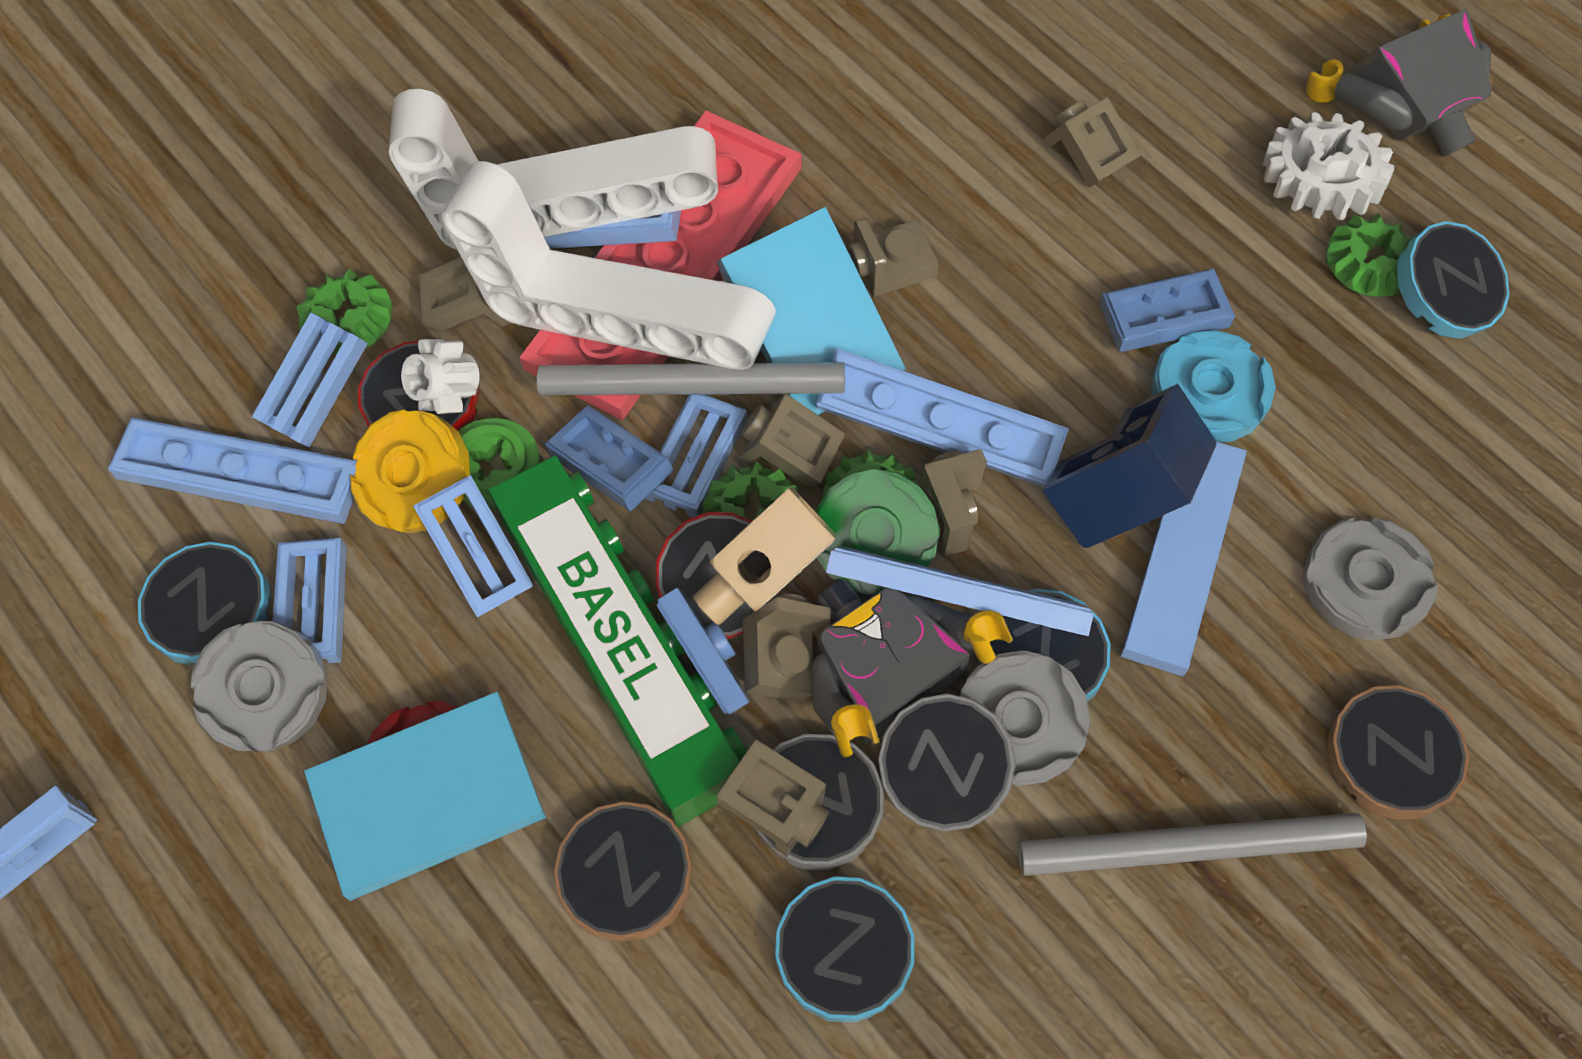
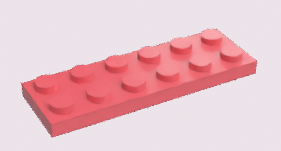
[519,110,802,421]

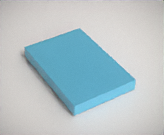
[717,207,906,415]
[304,692,546,901]

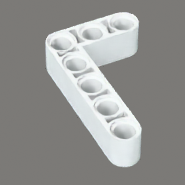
[388,89,718,250]
[441,161,776,370]

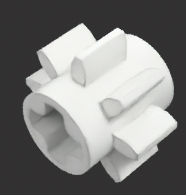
[401,339,479,414]

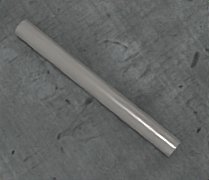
[537,362,845,396]
[1017,813,1367,876]

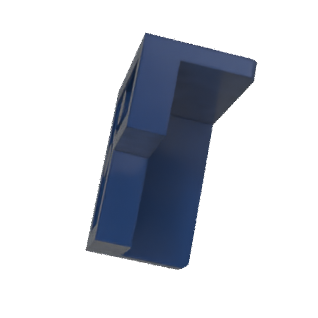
[1043,383,1217,548]

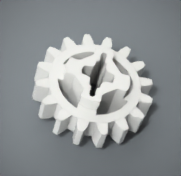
[1263,112,1395,220]

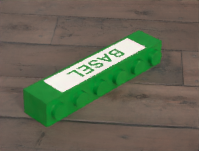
[488,455,747,828]

